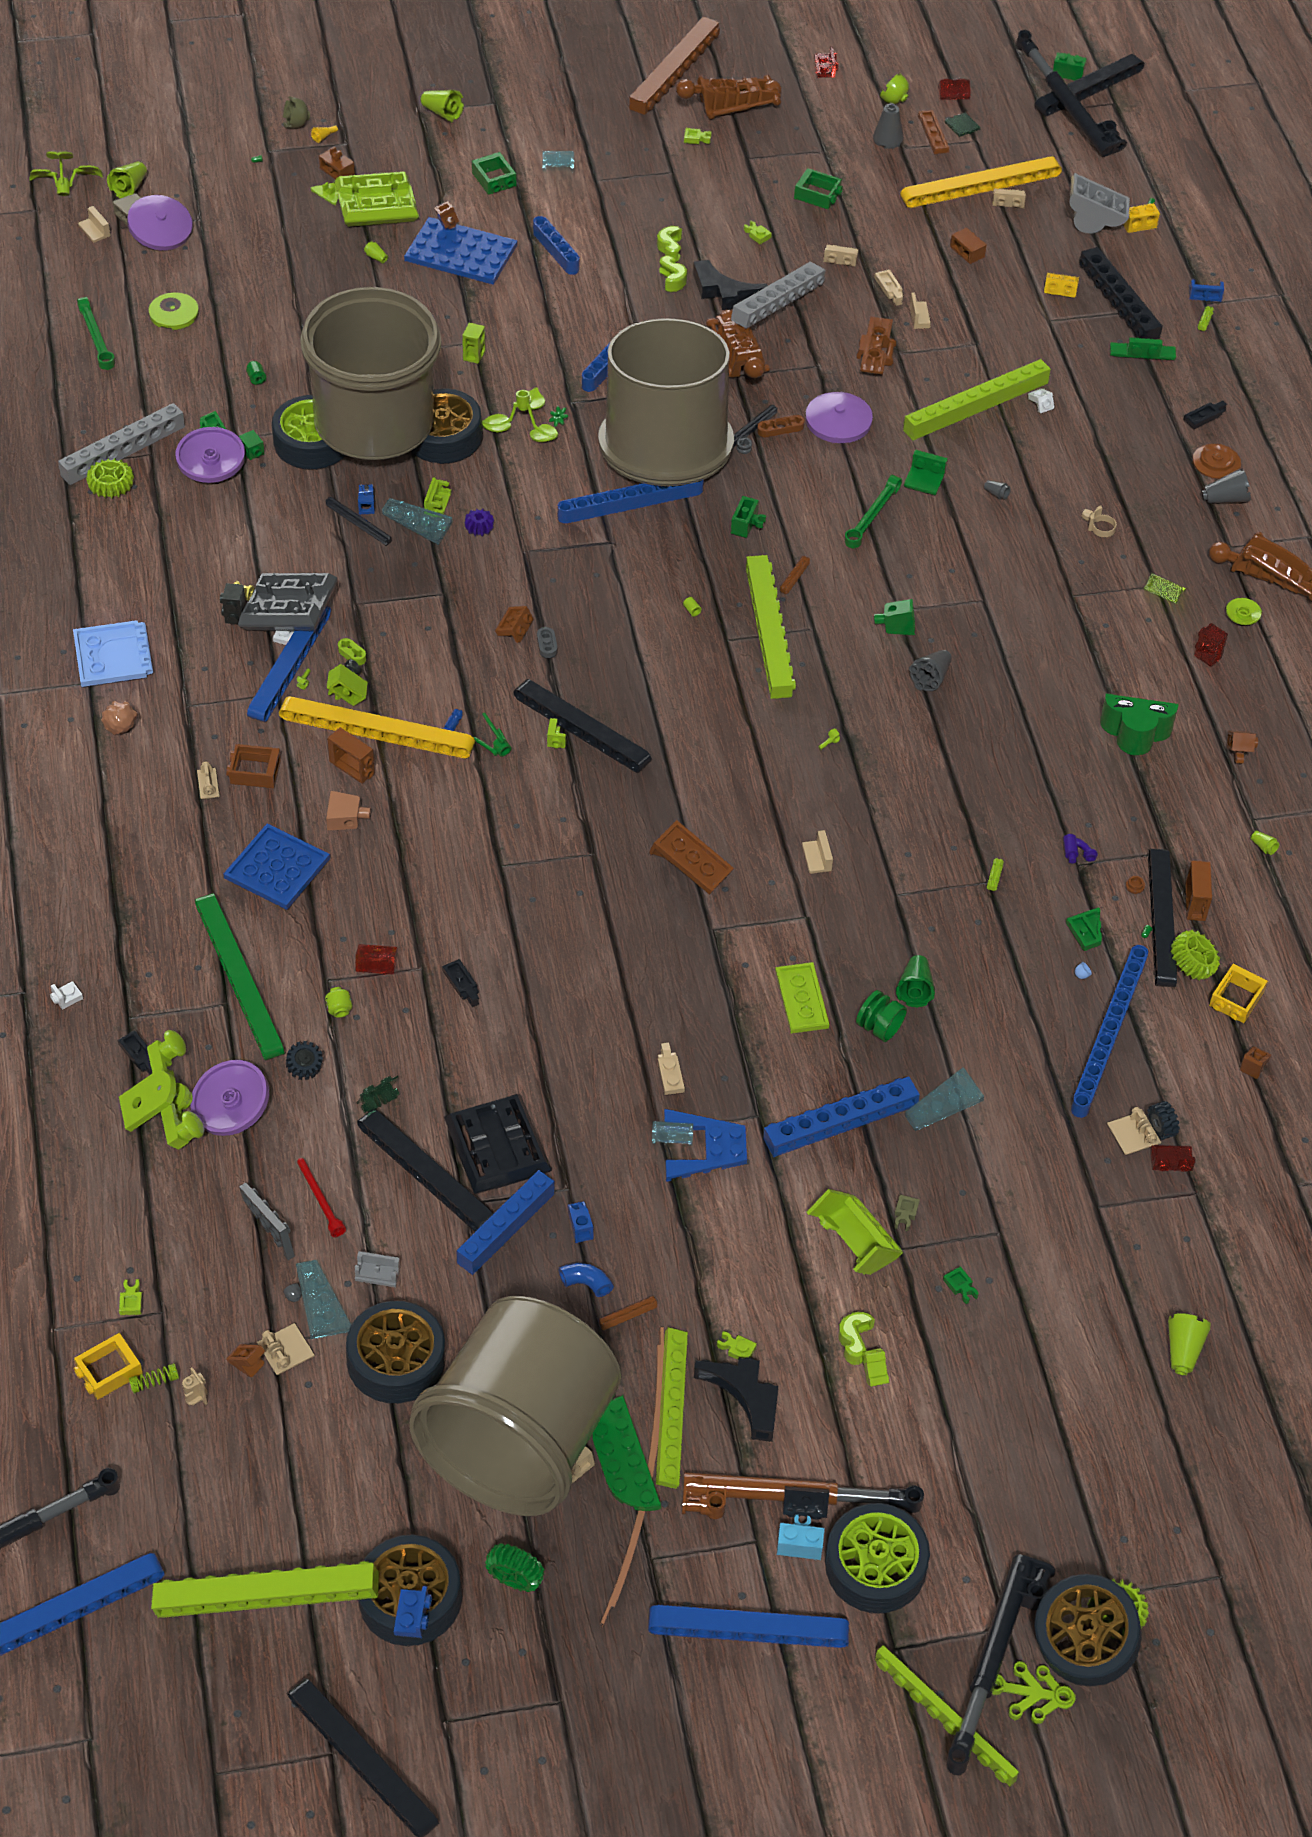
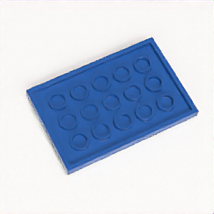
[404,217,517,285]

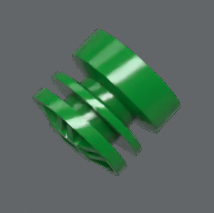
[856,990,907,1042]

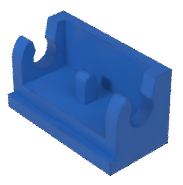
[1189,279,1224,302]

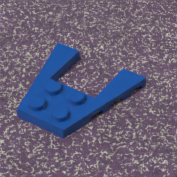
[664,1109,747,1182]

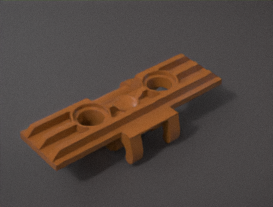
[857,317,896,374]

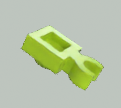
[684,128,711,144]
[744,221,772,244]
[119,1279,142,1315]
[717,1332,757,1360]

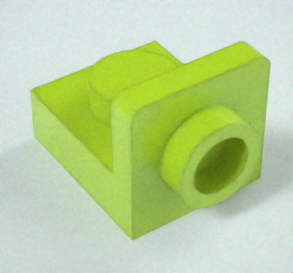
[547,718,566,748]

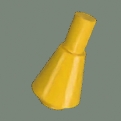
[311,125,338,143]

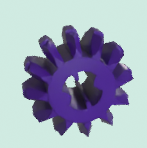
[465,508,494,536]

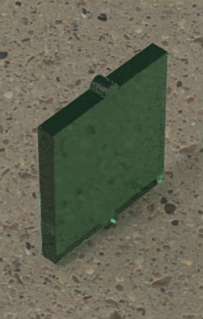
[944,112,980,137]

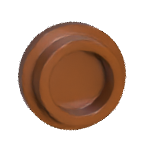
[1126,876,1145,894]

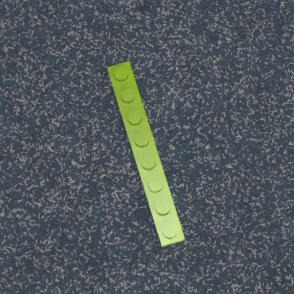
[656,1327,688,1489]
[875,1645,1019,1787]

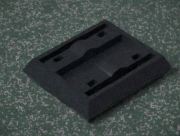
[444,1094,552,1194]

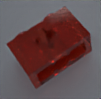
[1194,623,1228,667]

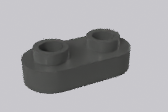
[537,627,557,658]

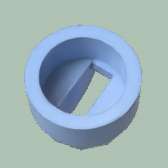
[1075,962,1092,979]

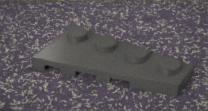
[239,1183,295,1260]

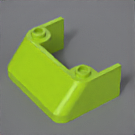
[807,1189,903,1275]

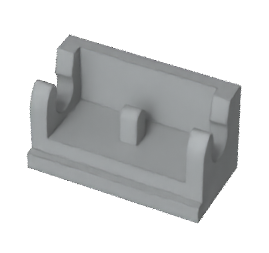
[355,1251,400,1288]

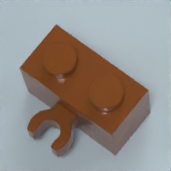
[319,147,355,179]
[1226,730,1258,764]

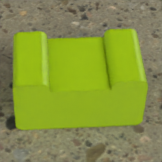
[862,1348,889,1387]

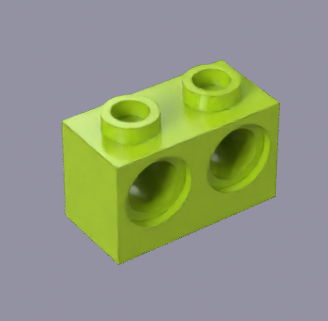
[462,323,485,364]

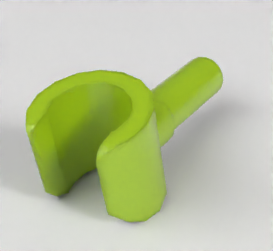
[297,669,310,690]
[818,728,840,750]

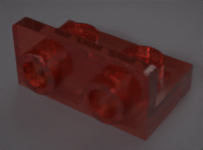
[814,47,838,78]
[938,78,971,100]
[355,944,397,975]
[1150,1145,1196,1172]

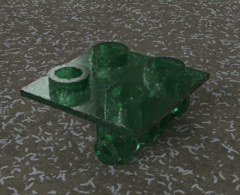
[357,1076,400,1113]

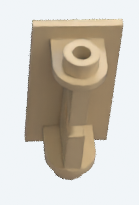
[197,762,219,799]
[182,1368,208,1405]

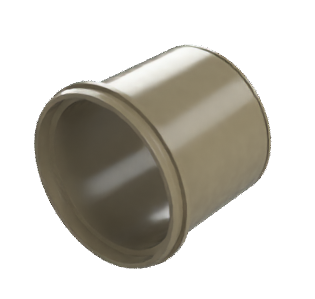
[300,287,441,460]
[598,319,734,486]
[409,1296,621,1516]

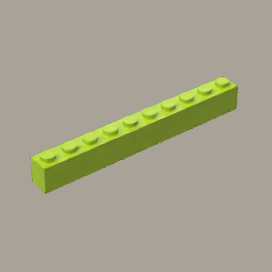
[903,359,1051,441]
[746,555,796,699]
[151,1562,379,1618]

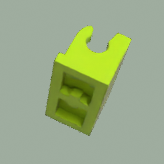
[424,478,451,517]

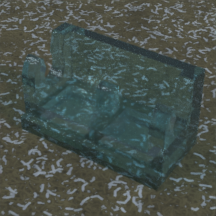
[543,151,574,171]
[652,1121,693,1146]

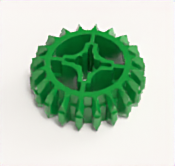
[485,1544,545,1592]

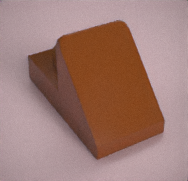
[1240,1046,1271,1079]
[226,1344,265,1377]

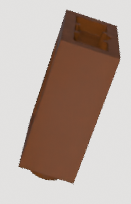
[327,727,375,784]
[226,744,281,788]
[1185,861,1212,921]

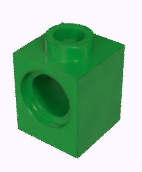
[238,430,265,460]

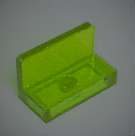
[1144,573,1187,604]

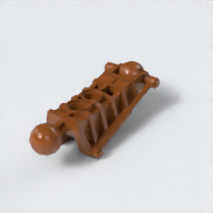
[676,75,782,119]
[706,310,770,378]
[1209,532,1312,601]

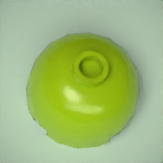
[880,73,909,104]

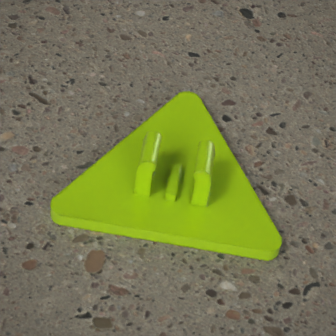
[311,182,339,205]

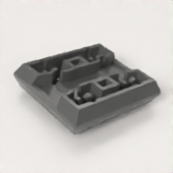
[238,573,338,631]

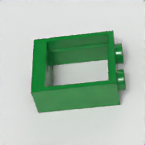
[472,152,516,195]
[794,168,843,210]

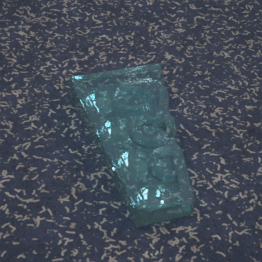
[382,498,453,545]
[905,1067,984,1131]
[296,1260,351,1339]

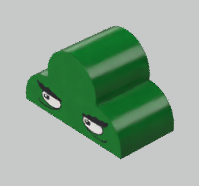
[1100,694,1178,755]

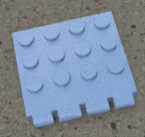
[73,620,153,687]

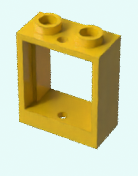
[1209,964,1268,1023]
[73,1333,143,1400]

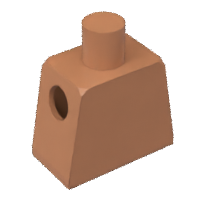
[326,791,371,830]

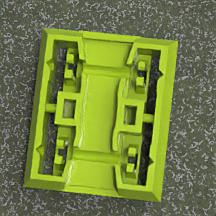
[335,171,419,226]

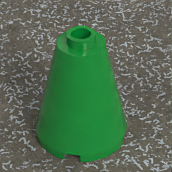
[896,955,935,1008]

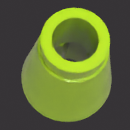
[364,241,388,264]
[1251,831,1279,855]

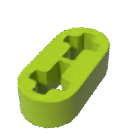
[338,638,366,665]

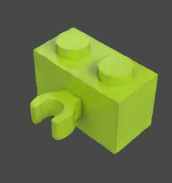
[327,664,368,706]

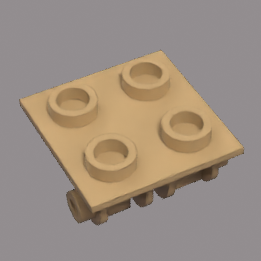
[1107,1107,1161,1155]
[257,1323,315,1375]

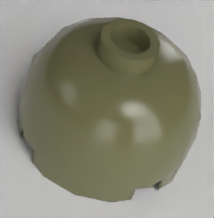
[283,96,310,129]

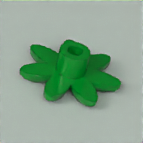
[549,406,568,427]

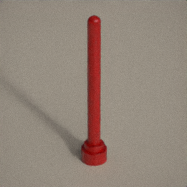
[297,1158,346,1237]

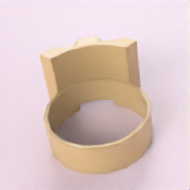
[1082,506,1116,537]

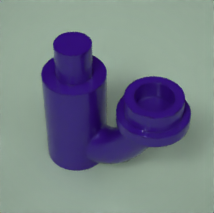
[1063,834,1098,864]

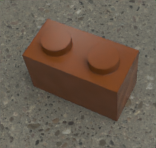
[950,227,987,264]

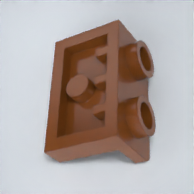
[495,606,534,643]

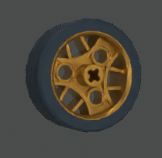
[411,388,483,463]
[346,1301,445,1403]
[358,1535,462,1646]
[1035,1574,1142,1687]

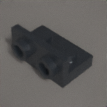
[783,1486,829,1520]

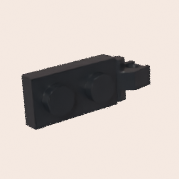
[1183,400,1227,429]
[442,959,479,1008]
[118,1030,152,1075]

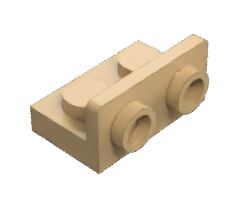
[993,189,1026,208]
[824,245,858,266]

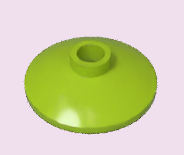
[1226,598,1262,625]

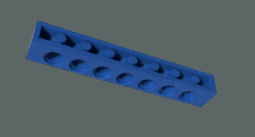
[763,1076,920,1157]

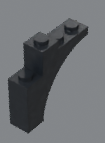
[693,260,768,310]
[694,1358,779,1442]

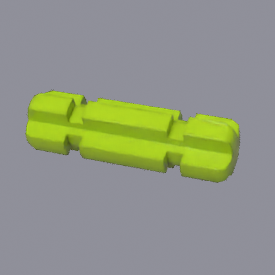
[1198,306,1214,331]
[987,858,1004,891]

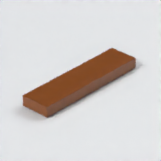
[918,110,949,154]

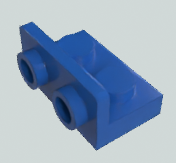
[394,1586,432,1638]

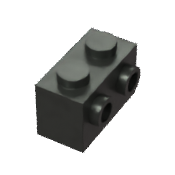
[220,583,246,624]

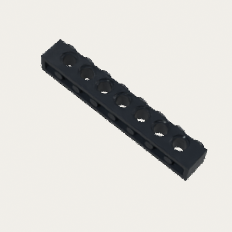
[1079,247,1163,339]

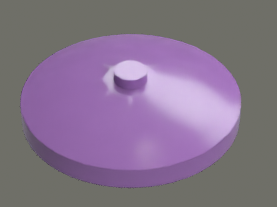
[127,195,192,250]
[805,392,873,443]
[176,427,245,483]
[191,1060,269,1136]

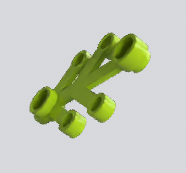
[992,1661,1075,1724]

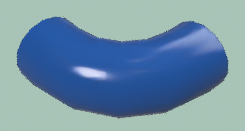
[558,1263,614,1297]

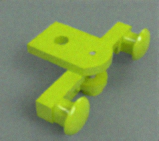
[119,1030,204,1150]

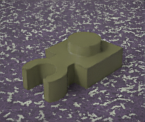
[894,1195,920,1232]

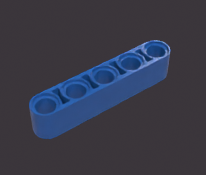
[533,216,579,275]
[582,343,610,392]

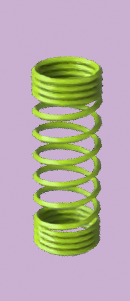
[129,1363,179,1394]

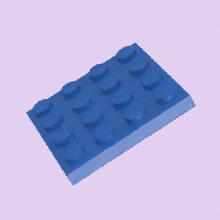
[223,823,330,910]

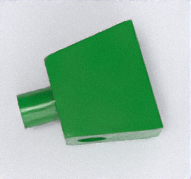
[874,599,915,635]

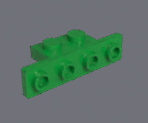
[1110,338,1176,360]

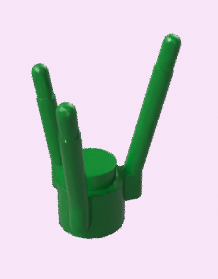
[473,712,512,757]

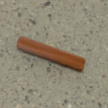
[780,556,810,594]
[599,1296,657,1330]

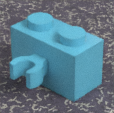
[777,1515,824,1560]

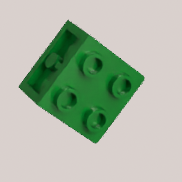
[904,449,948,495]

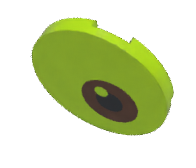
[149,292,199,330]

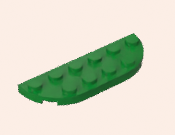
[592,1396,661,1511]

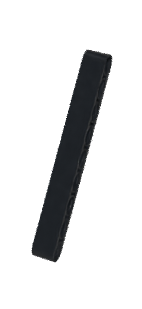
[1034,54,1145,117]
[513,679,652,773]
[1148,848,1177,987]
[357,1108,493,1232]
[287,1678,439,1837]

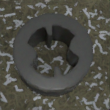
[737,437,752,454]

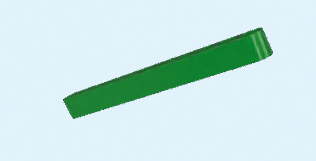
[195,893,284,1061]

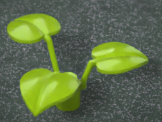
[29,151,103,196]
[482,387,558,442]

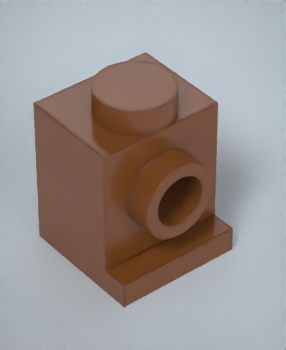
[434,201,459,229]

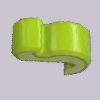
[657,226,682,262]
[659,256,687,292]
[838,1312,875,1365]

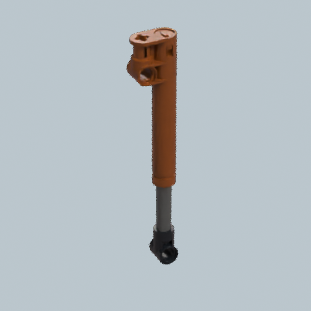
[682,1472,924,1519]

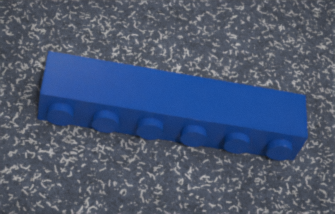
[457,1170,554,1275]

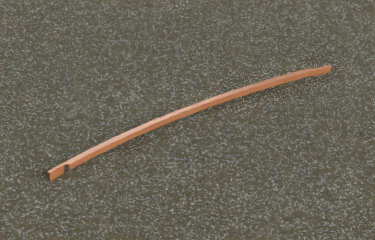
[600,1327,664,1627]

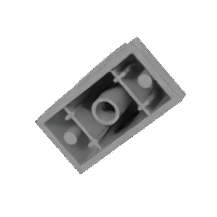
[1070,173,1130,234]

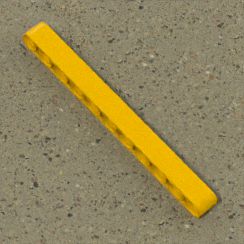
[900,156,1062,208]
[279,696,475,758]

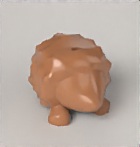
[101,701,137,735]

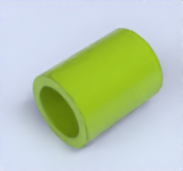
[683,597,702,616]

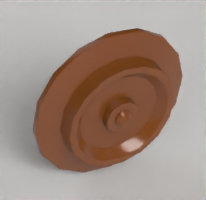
[1193,444,1241,479]

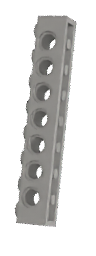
[731,262,826,328]
[58,403,185,485]

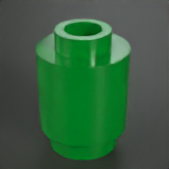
[246,361,266,385]

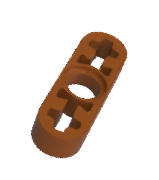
[757,415,805,437]

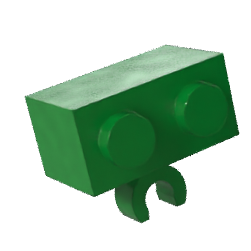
[1053,52,1087,81]
[731,496,766,538]

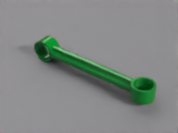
[77,296,115,370]
[845,474,902,548]

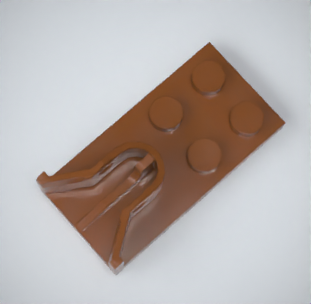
[649,820,734,895]

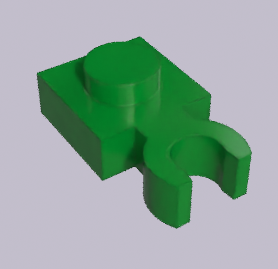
[943,1266,979,1304]

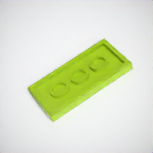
[775,962,830,1033]

